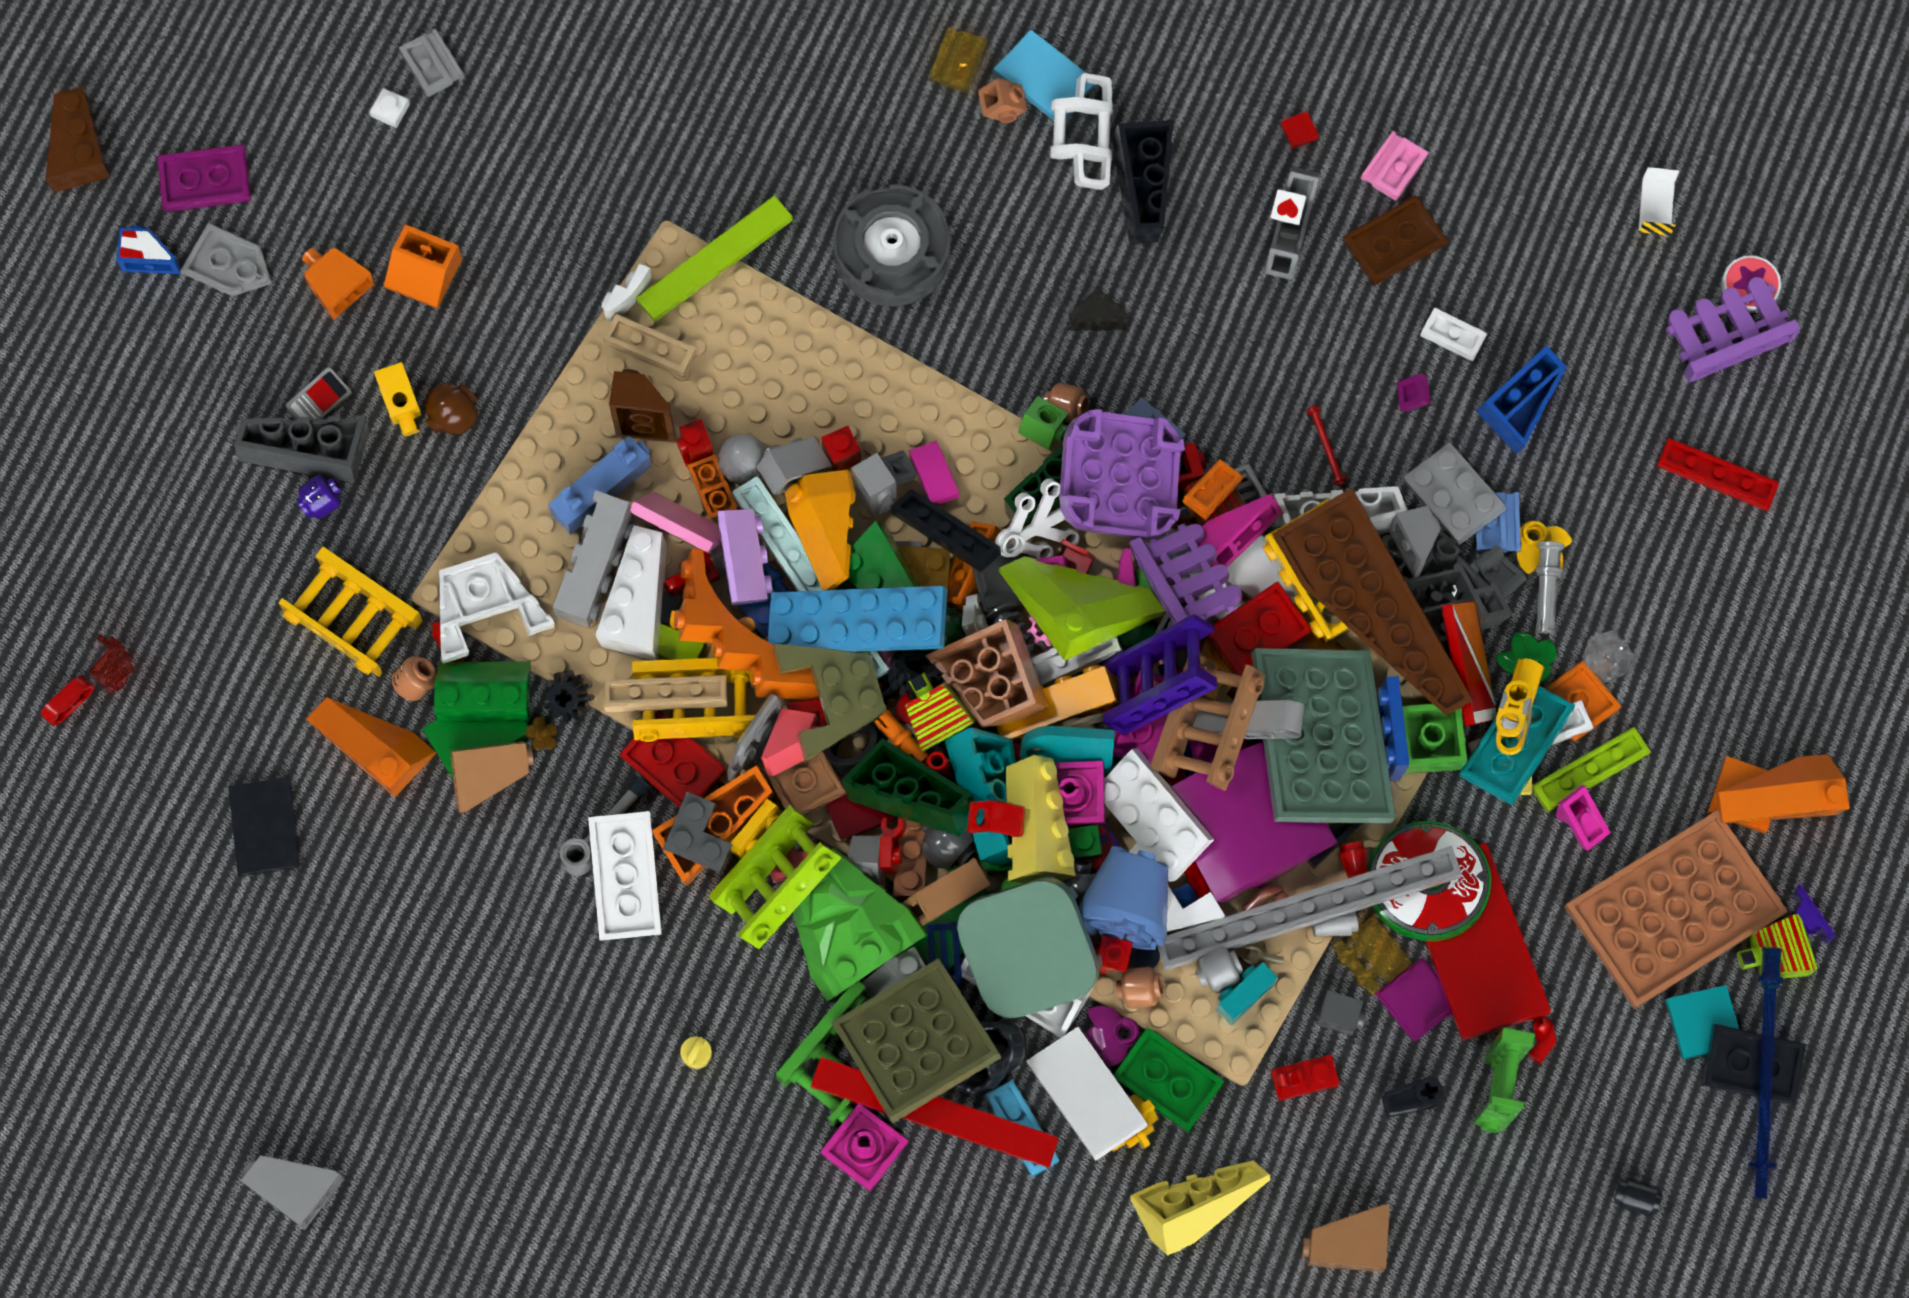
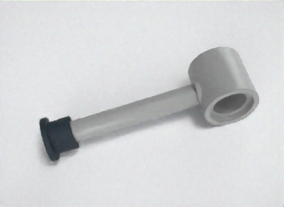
[560,774,653,876]

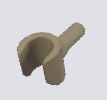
[1238,944,1284,965]

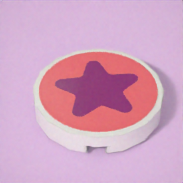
[1721,256,1781,313]

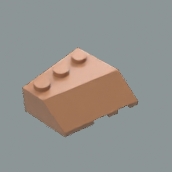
[925,619,1049,728]

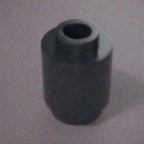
[1613,1178,1663,1217]

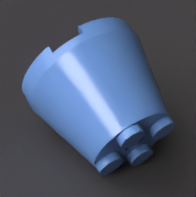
[1078,846,1168,950]

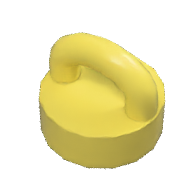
[680,1036,712,1069]

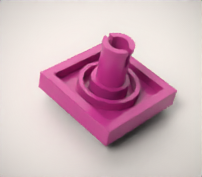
[1054,761,1105,825]
[820,1104,909,1192]

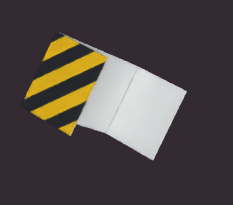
[1639,167,1680,236]

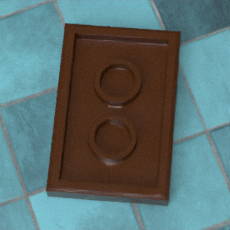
[1342,195,1448,286]

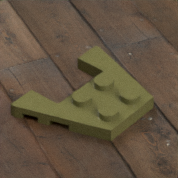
[773,644,886,761]

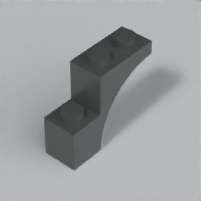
[1264,166,1320,280]

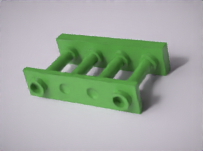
[776,981,867,1127]
[1474,1027,1535,1133]

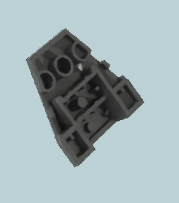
[1382,529,1512,647]

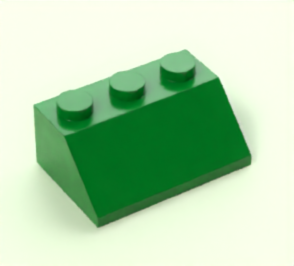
[434,661,531,722]

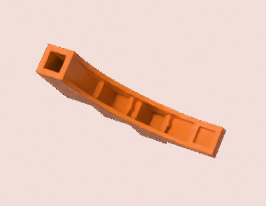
[674,548,819,700]

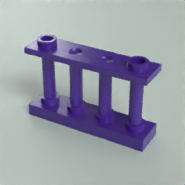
[1102,614,1217,736]

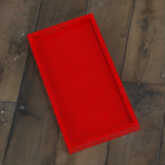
[1424,843,1551,1041]

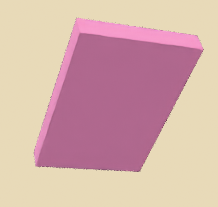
[630,491,722,552]

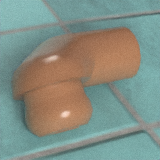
[1243,885,1289,910]

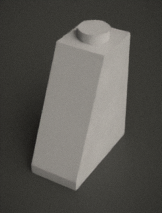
[241,1155,344,1230]

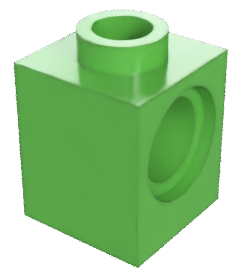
[1018,396,1068,450]

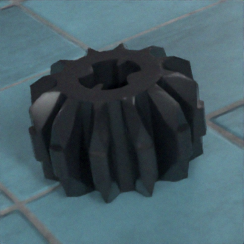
[541,670,595,722]

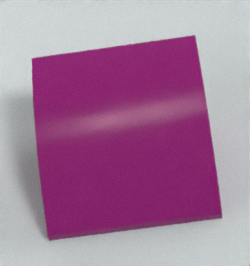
[1171,742,1338,902]

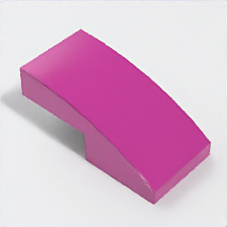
[909,441,960,505]

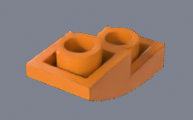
[687,455,737,520]

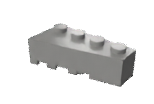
[553,490,636,628]

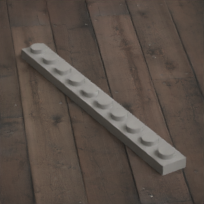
[1157,846,1462,971]

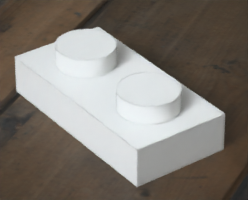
[1420,307,1487,362]

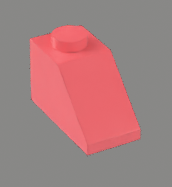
[761,708,820,776]

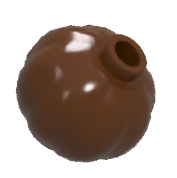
[425,382,478,435]

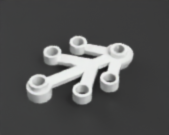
[995,478,1079,559]

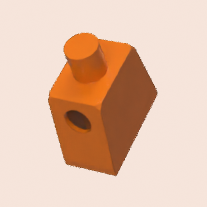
[302,248,375,320]

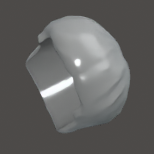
[717,433,768,485]

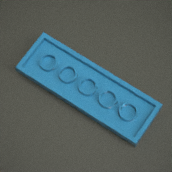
[768,586,947,652]

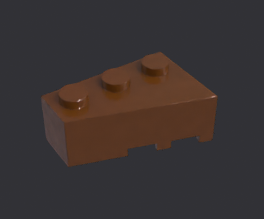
[46,86,110,193]

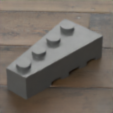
[234,415,370,483]

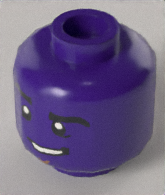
[296,475,343,519]

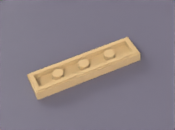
[604,675,727,712]

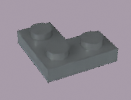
[663,792,733,873]

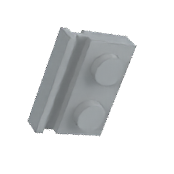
[399,29,464,97]

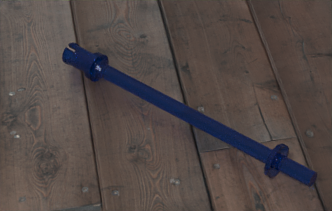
[1748,947,1783,1199]

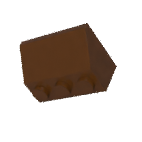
[609,369,676,443]

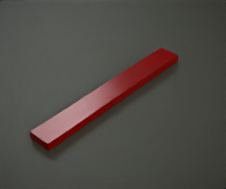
[810,1057,1059,1168]

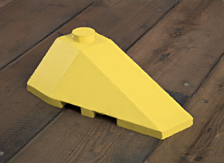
[1130,1161,1270,1256]

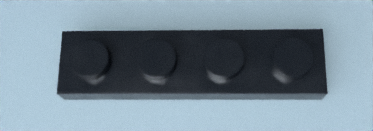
[891,489,1001,573]

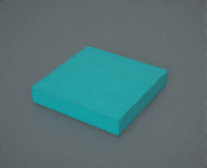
[1665,985,1739,1060]

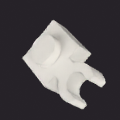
[962,594,988,636]

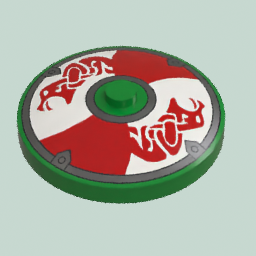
[1368,821,1491,942]

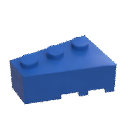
[1476,345,1567,454]

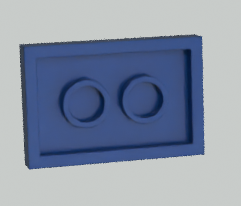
[1377,676,1409,781]

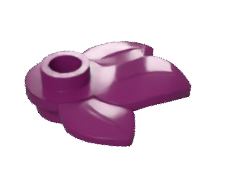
[1084,1006,1140,1067]

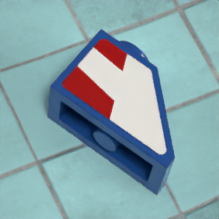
[116,225,181,274]

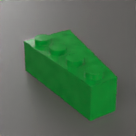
[848,520,946,651]

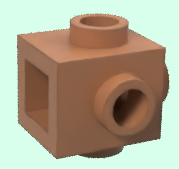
[978,78,1027,123]

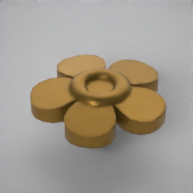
[525,717,557,751]

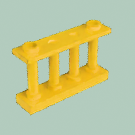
[279,547,423,677]
[632,658,755,742]

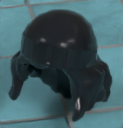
[954,1020,1027,1093]

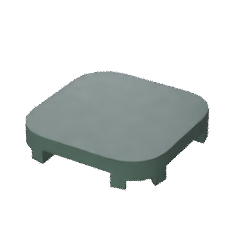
[957,875,1103,1018]

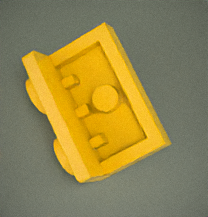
[730,799,783,859]

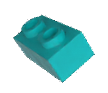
[1216,962,1278,1026]

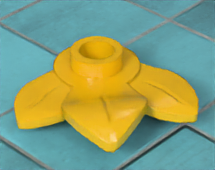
[1516,521,1572,574]

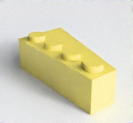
[1006,755,1076,883]

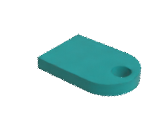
[1020,726,1115,778]

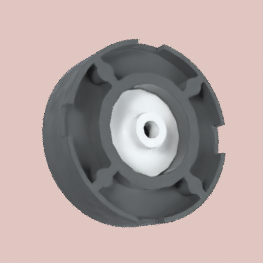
[833,184,951,307]

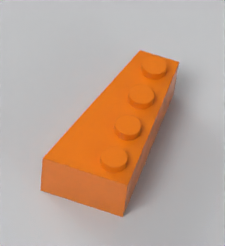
[652,765,776,886]

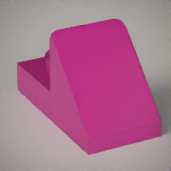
[1556,785,1611,851]

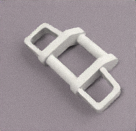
[1050,73,1113,190]

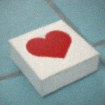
[1270,189,1306,225]

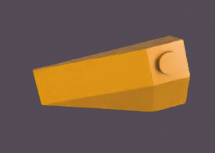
[784,470,856,590]

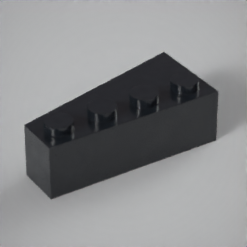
[1112,120,1175,244]

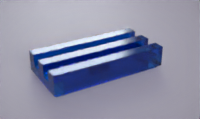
[927,922,963,985]

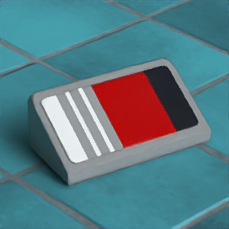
[286,367,352,420]

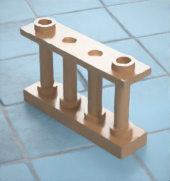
[1150,654,1265,791]

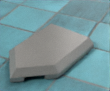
[180,223,272,296]
[728,694,783,781]

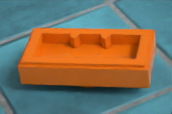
[1182,459,1243,520]

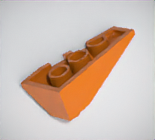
[306,697,436,797]
[1716,755,1850,823]

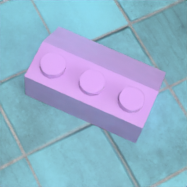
[717,509,773,606]

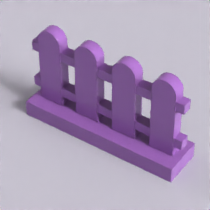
[1666,277,1800,383]
[1129,524,1242,625]

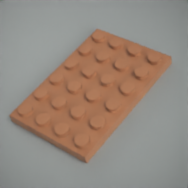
[1564,810,1788,1010]

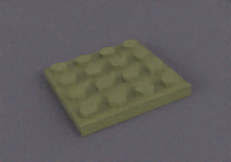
[831,958,1001,1124]

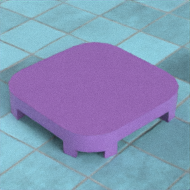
[1059,409,1185,539]

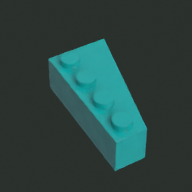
[945,727,1016,865]

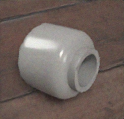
[1195,947,1244,993]

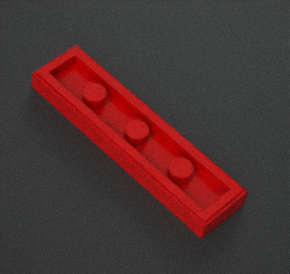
[1656,437,1780,511]

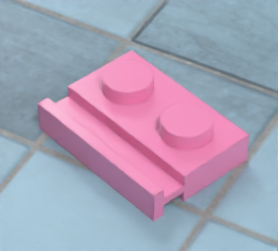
[1361,131,1428,201]

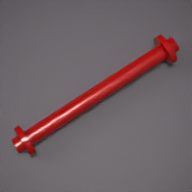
[1306,405,1347,487]

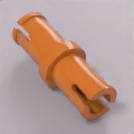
[874,710,929,763]

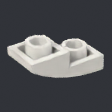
[602,264,652,322]

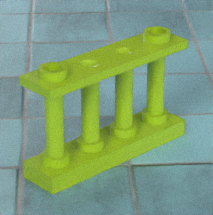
[708,805,842,949]

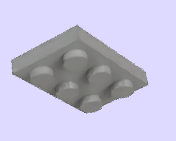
[1403,442,1506,545]

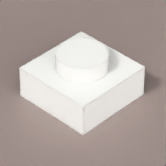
[370,88,410,128]

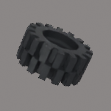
[888,649,944,699]

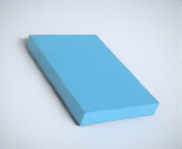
[993,30,1096,121]

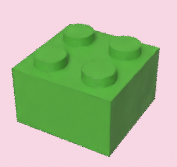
[1402,704,1467,774]

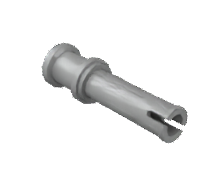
[1535,542,1564,634]

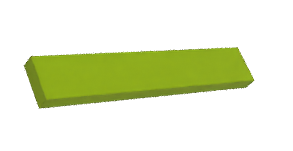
[636,196,793,323]

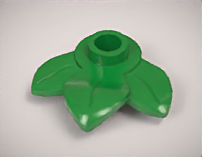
[1496,632,1556,684]

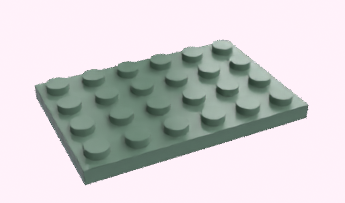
[1251,648,1395,823]

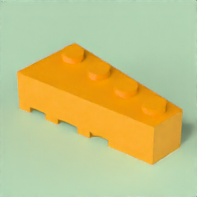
[996,665,1119,744]

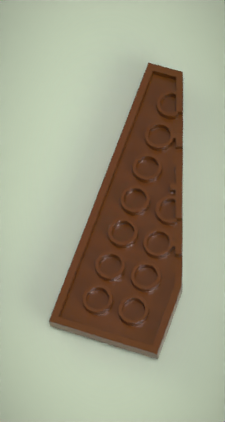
[1272,488,1474,716]

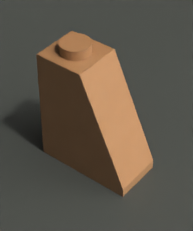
[450,741,533,813]
[902,858,991,927]
[1302,1204,1390,1273]

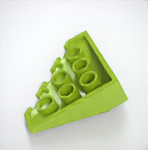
[999,556,1165,661]

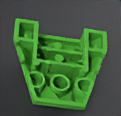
[792,847,928,1002]

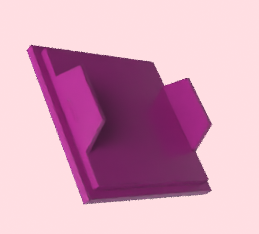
[1375,957,1451,1042]

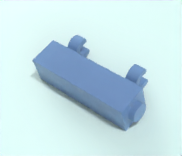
[548,436,652,535]

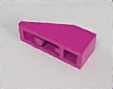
[1197,494,1283,567]

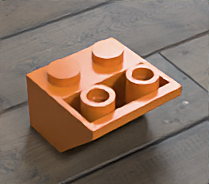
[384,224,462,309]

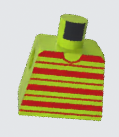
[905,672,976,752]
[1737,914,1818,980]

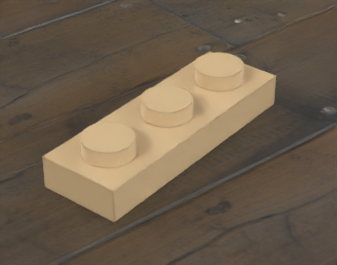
[603,314,696,377]

